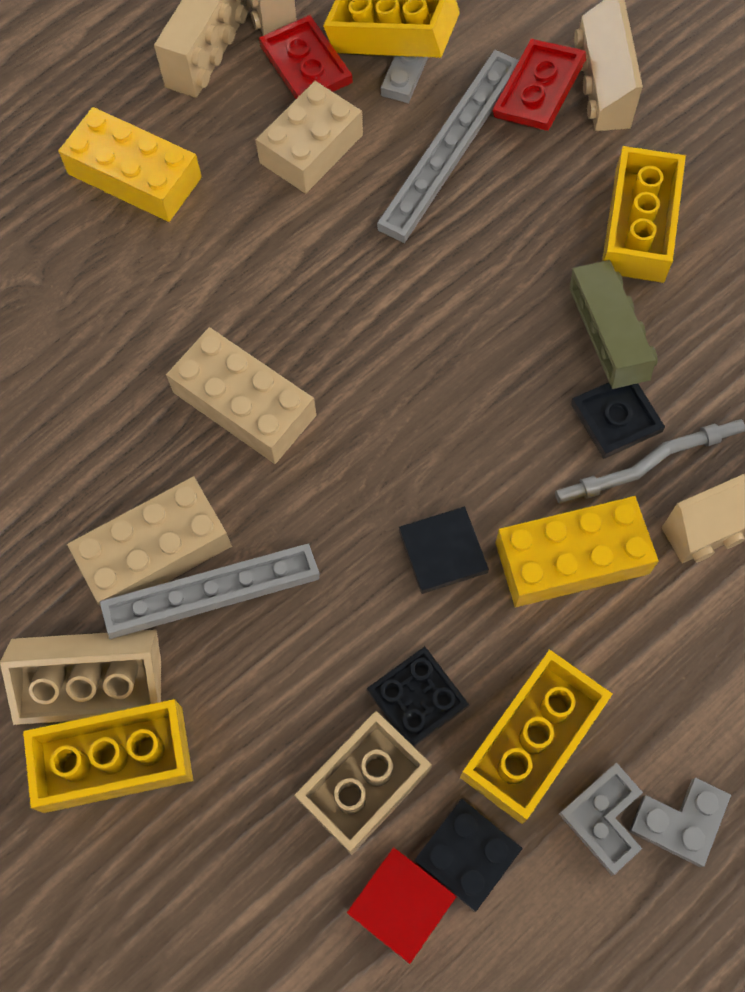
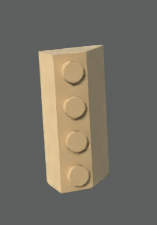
[574,0,643,131]
[661,474,745,564]
[0,630,161,725]

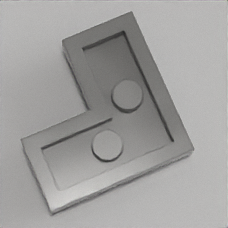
[559,763,643,876]
[629,778,731,867]

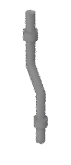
[555,419,745,504]

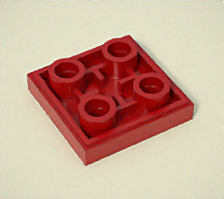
[347,847,457,964]

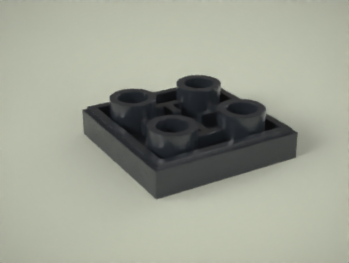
[399,506,489,594]
[366,646,469,747]

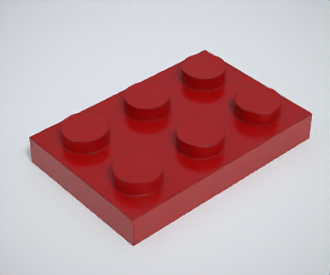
[259,15,353,99]
[492,39,587,131]

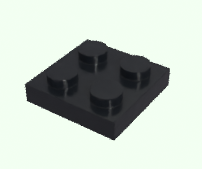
[571,382,665,459]
[414,798,523,912]

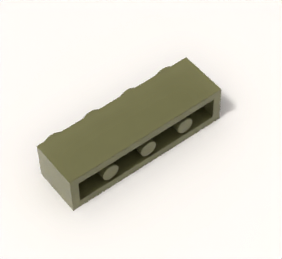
[570,260,658,389]

